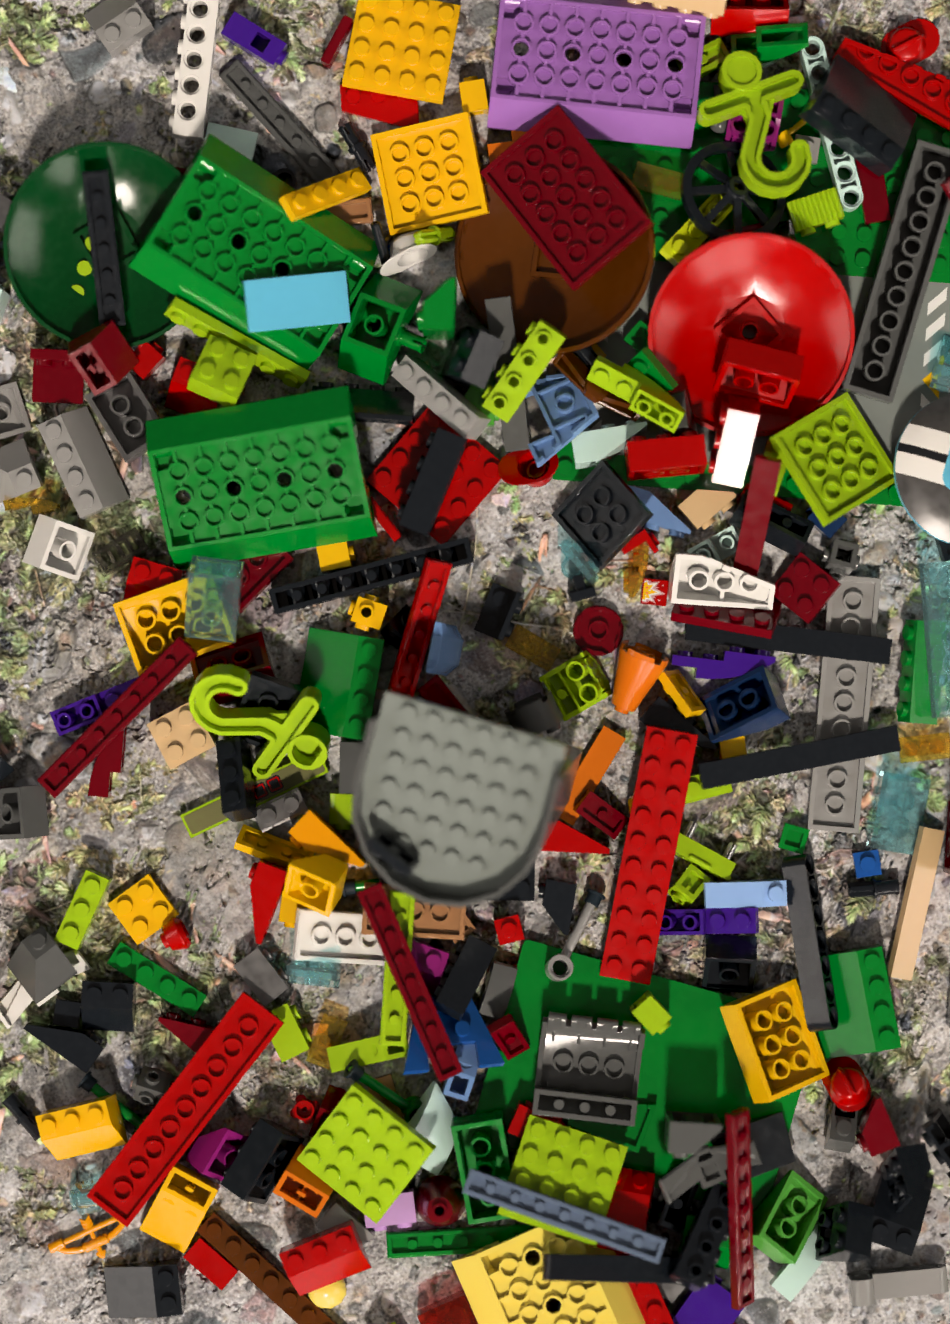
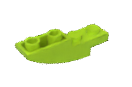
[587,355,686,433]

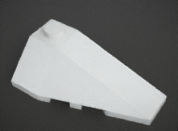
[667,553,775,610]

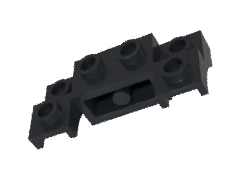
[921,1108,950,1178]

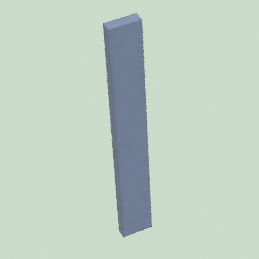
[462,1168,667,1264]

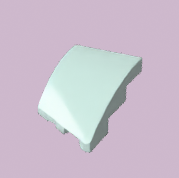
[408,1080,455,1176]

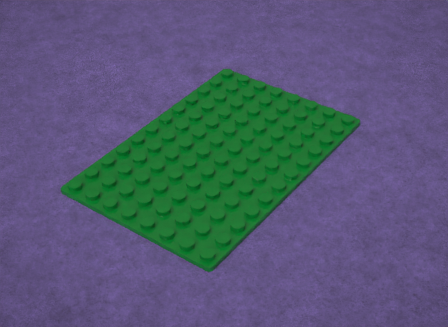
[475,939,817,1214]

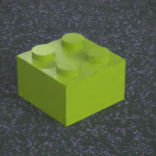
[186,334,258,407]

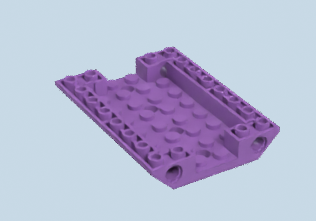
[487,0,706,149]

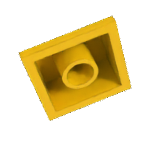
[283,854,349,917]

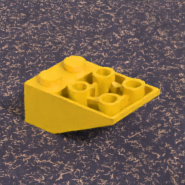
[140,1162,221,1253]

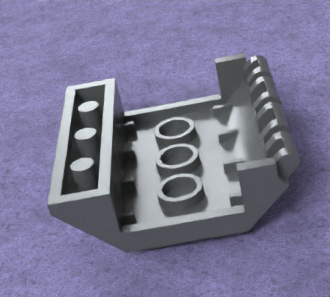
[532,1012,646,1126]

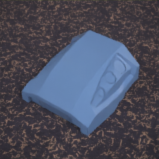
[426,621,464,676]

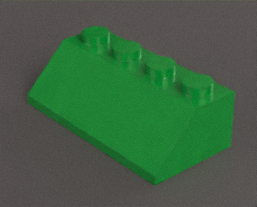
[417,277,457,341]

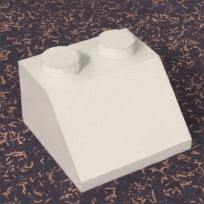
[22,514,95,581]

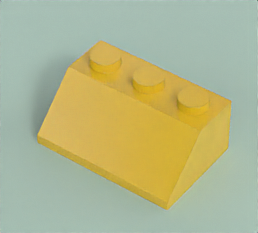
[35,1094,128,1160]

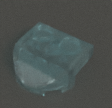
[286,960,341,989]

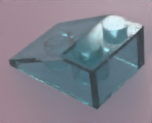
[184,555,244,643]

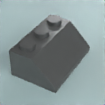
[664,1111,722,1158]

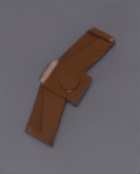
[552,352,641,422]

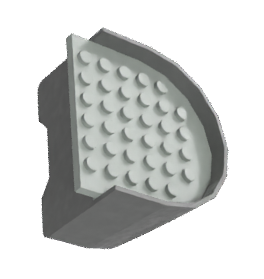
[351,689,582,908]

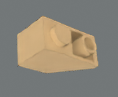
[677,489,737,530]

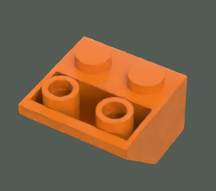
[273,1144,334,1219]

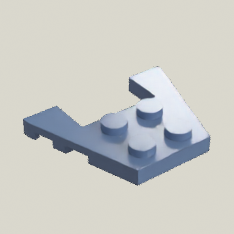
[525,374,599,467]

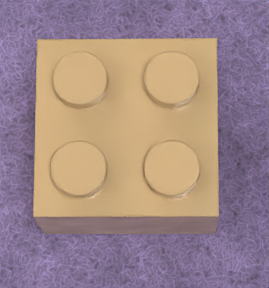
[146,702,216,770]

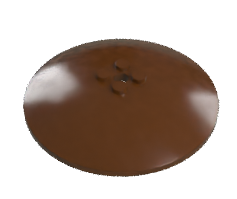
[454,158,655,354]

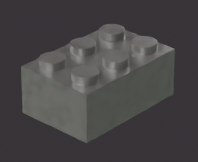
[84,371,160,464]

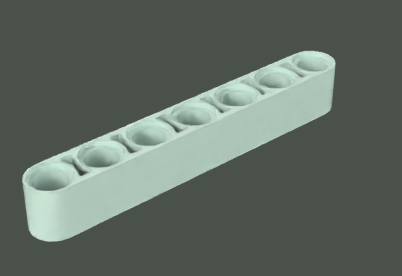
[799,36,863,212]

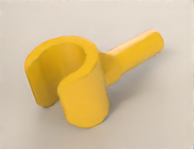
[777,119,807,149]

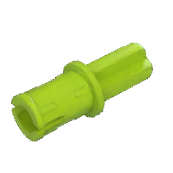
[413,225,455,246]

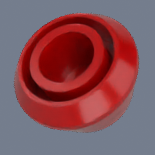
[160,917,192,950]

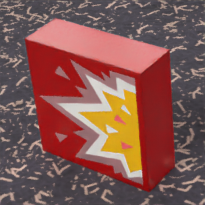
[640,578,669,606]

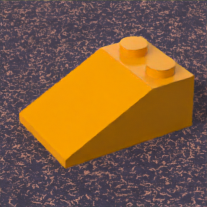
[288,808,367,867]

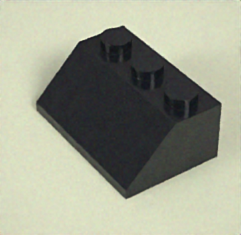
[220,1118,305,1204]

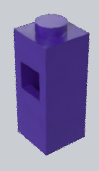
[221,11,289,70]

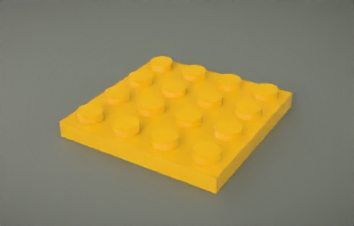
[342,0,461,105]
[370,111,490,236]

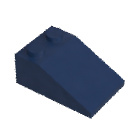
[699,665,790,743]

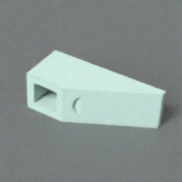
[571,419,647,469]

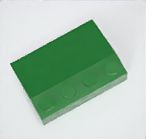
[299,627,385,741]
[818,944,901,1058]

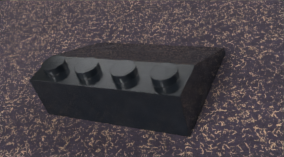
[799,54,917,177]

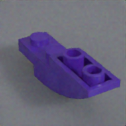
[670,646,776,679]
[50,677,138,736]
[660,907,759,935]

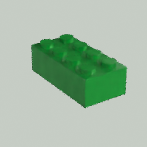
[451,1110,513,1225]

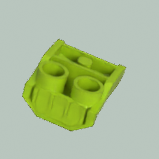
[539,650,612,722]

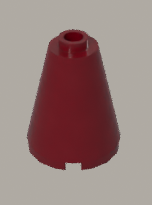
[415,1175,465,1226]

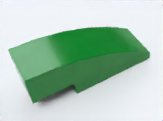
[731,22,809,64]

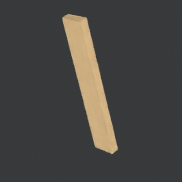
[887,826,945,981]

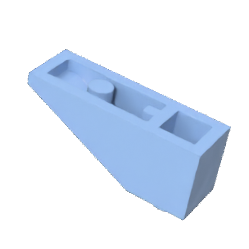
[703,879,787,908]

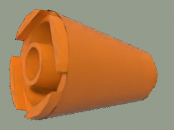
[611,640,669,714]

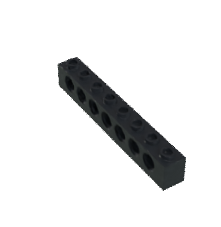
[269,537,474,615]

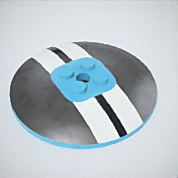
[893,395,950,544]

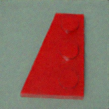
[340,85,419,127]

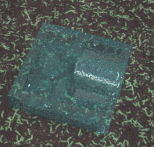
[558,538,600,585]

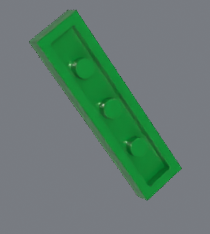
[107,941,207,1017]

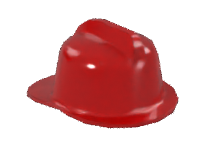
[881,18,940,65]
[498,449,559,487]
[822,1056,871,1112]

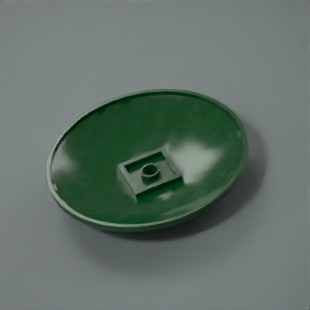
[3,141,201,347]

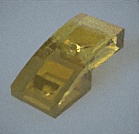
[3,498,61,515]

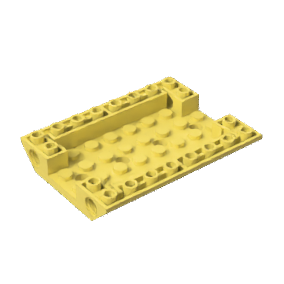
[451,1227,646,1324]

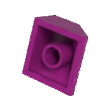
[185,1127,249,1181]

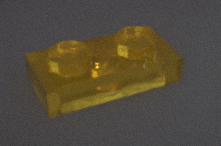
[632,161,683,200]
[899,732,950,763]

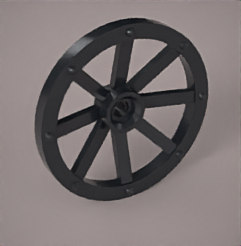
[680,141,786,239]

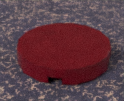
[573,605,624,656]

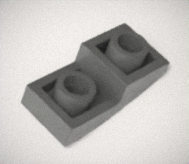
[477,960,518,1018]

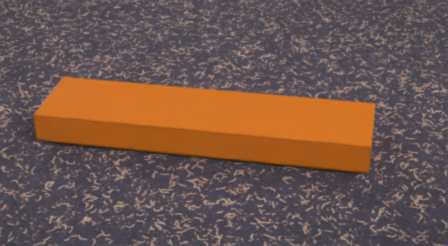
[560,726,626,826]

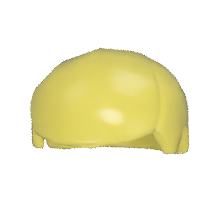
[308,1279,347,1309]

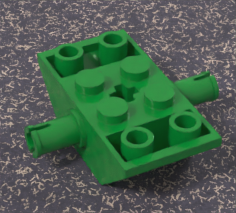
[337,273,428,386]

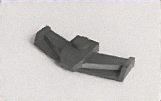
[659,1140,763,1204]

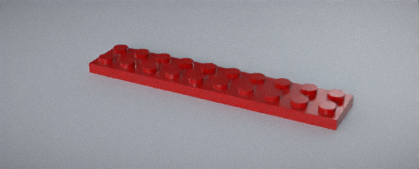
[599,725,698,985]
[86,991,285,1227]

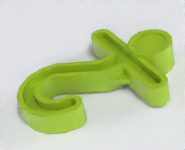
[696,51,812,199]
[189,664,331,779]

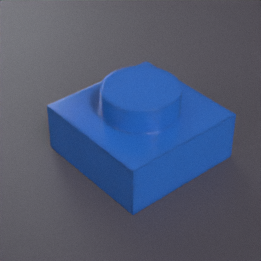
[852,849,882,878]

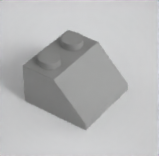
[83,0,155,58]

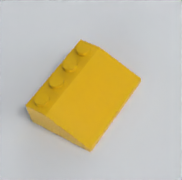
[113,570,237,676]
[719,978,830,1104]

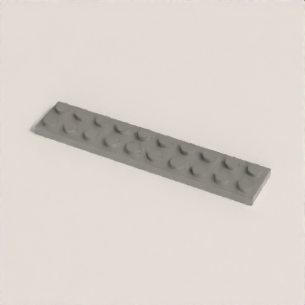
[807,575,881,834]

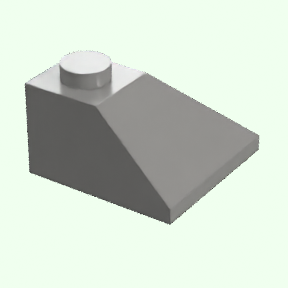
[0,438,44,503]

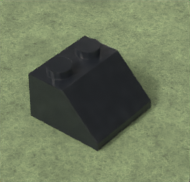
[701,934,757,993]
[81,978,137,1032]

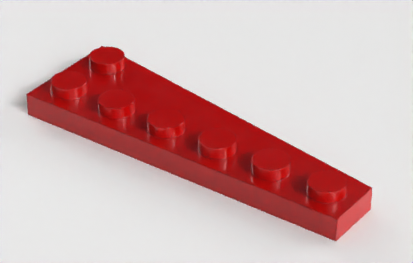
[831,37,950,131]

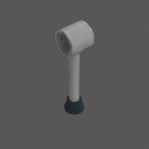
[545,888,606,982]

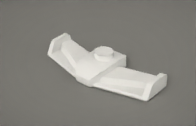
[0,949,91,1029]

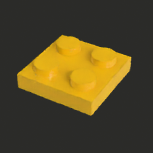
[107,873,179,945]

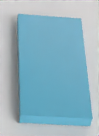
[243,271,351,333]

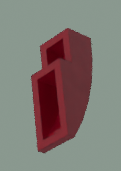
[88,727,127,797]

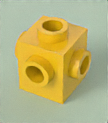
[348,593,388,632]

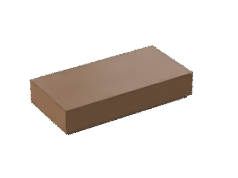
[326,197,374,226]

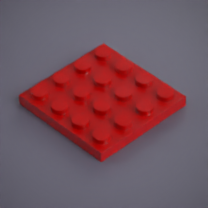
[366,407,501,544]

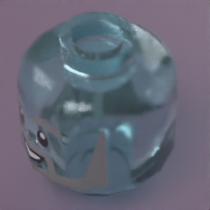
[69,1179,102,1215]

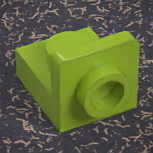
[668,863,711,908]

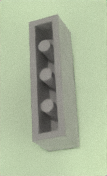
[391,355,491,440]

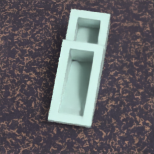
[769,1224,823,1302]

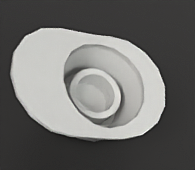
[380,230,437,276]

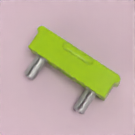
[675,821,737,881]

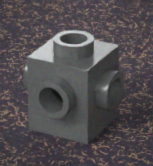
[821,539,860,578]
[131,1065,173,1106]

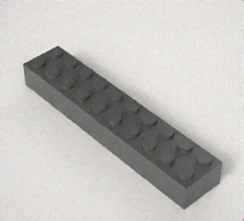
[840,140,950,404]

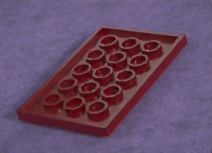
[480,105,654,291]

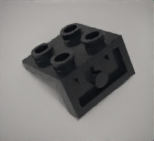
[474,582,525,641]

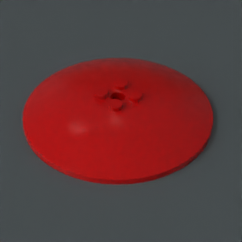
[648,232,855,437]

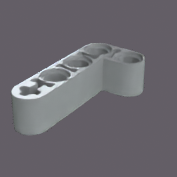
[847,1264,949,1307]

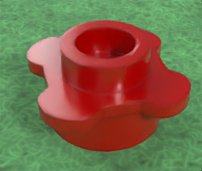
[290,1094,320,1124]

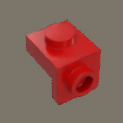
[621,529,660,555]

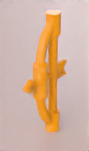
[48,1214,125,1259]

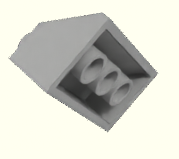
[37,406,130,520]

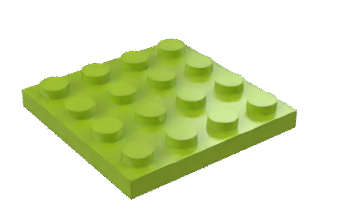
[769,392,895,527]
[296,1082,437,1224]
[497,1114,628,1247]

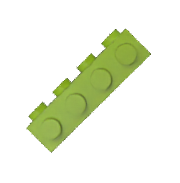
[482,318,567,423]

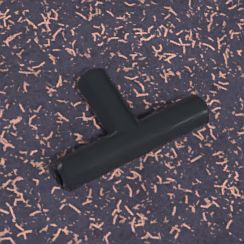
[370,221,393,265]

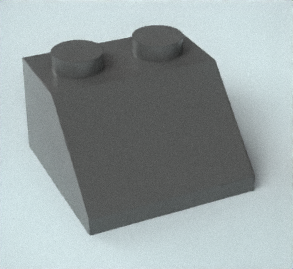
[0,785,49,840]

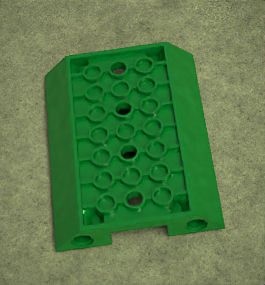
[128,133,378,370]
[146,385,378,570]

